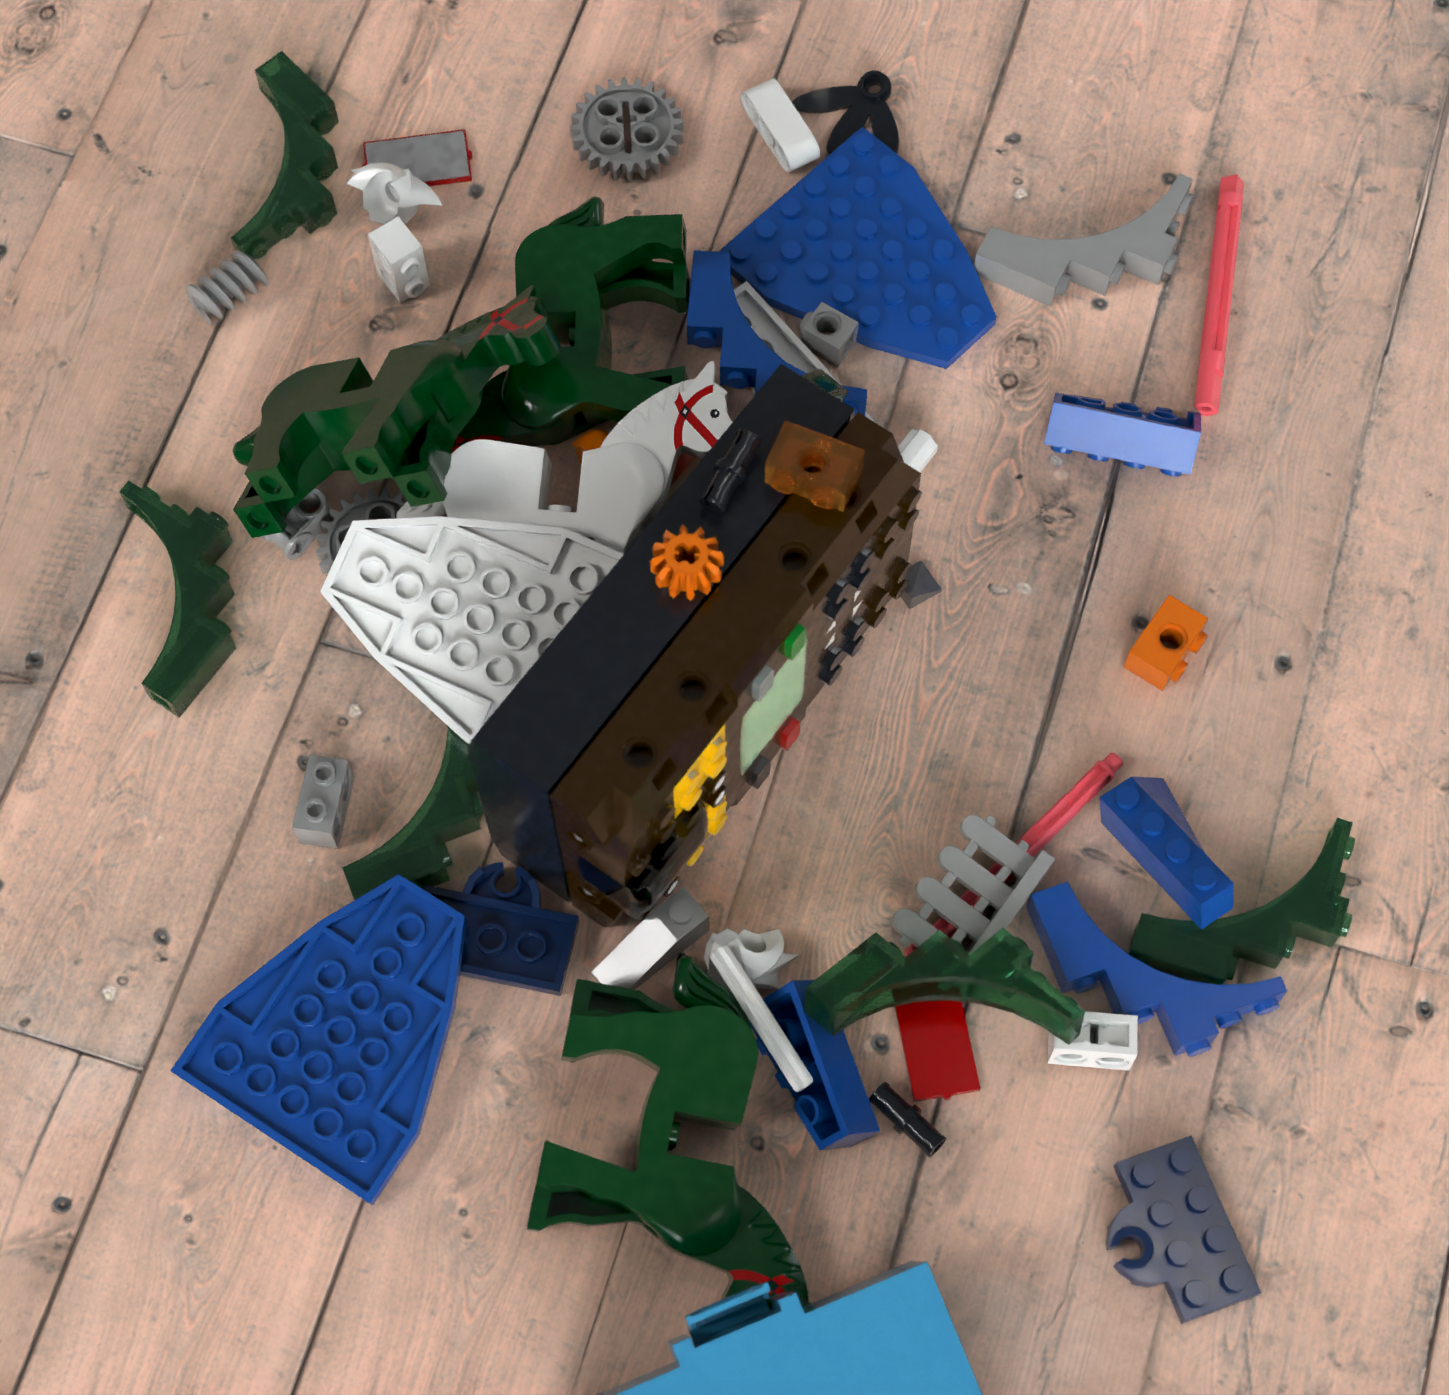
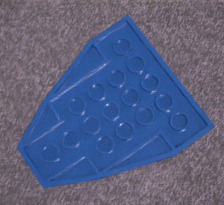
[718,126,997,369]
[170,874,467,1205]

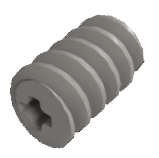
[186,250,269,326]

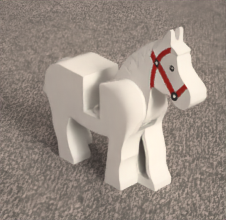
[396,361,732,554]

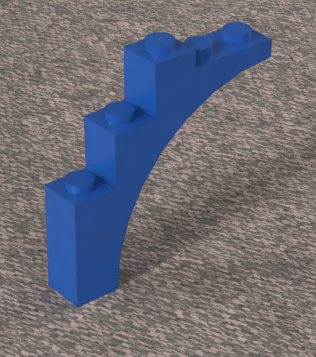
[686,250,867,416]
[1026,881,1287,1057]

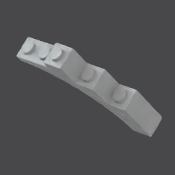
[974,174,1194,307]

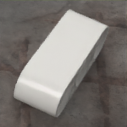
[741,78,820,172]

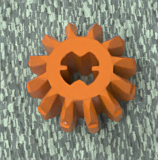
[650,524,724,601]

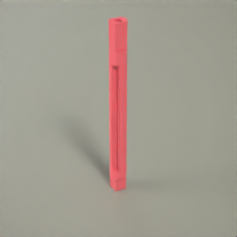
[1194,174,1244,416]

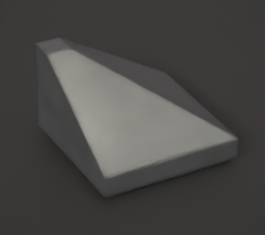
[901,561,942,609]

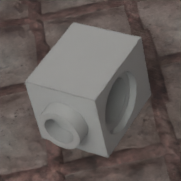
[799,302,859,367]

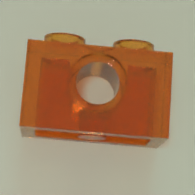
[765,420,865,512]

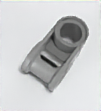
[261,488,332,560]

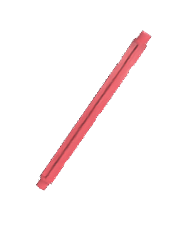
[895,753,1123,977]

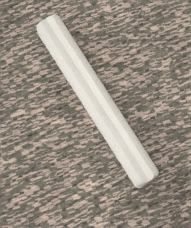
[710,945,813,1092]

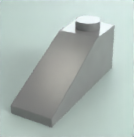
[591,886,710,990]

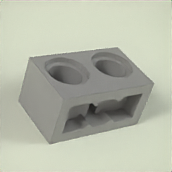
[292,754,355,849]

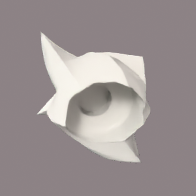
[346,163,442,225]
[704,928,799,993]

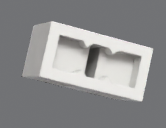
[368,216,430,303]
[1048,1009,1138,1071]

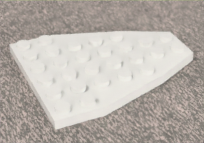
[320,516,624,744]

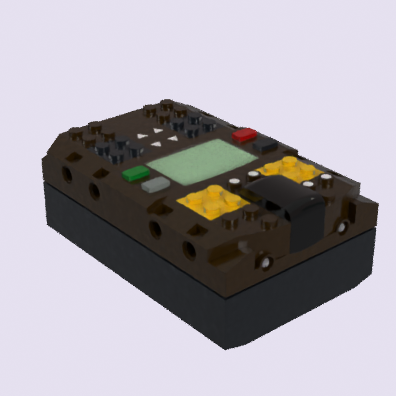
[467,364,922,927]

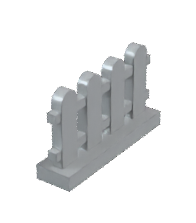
[891,815,1055,990]

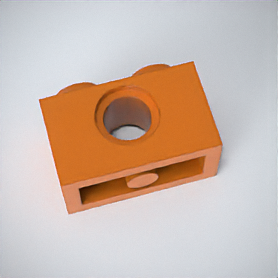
[1124,595,1209,691]

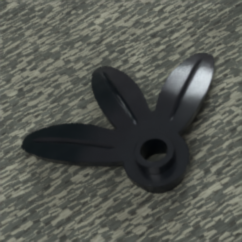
[792,71,899,154]

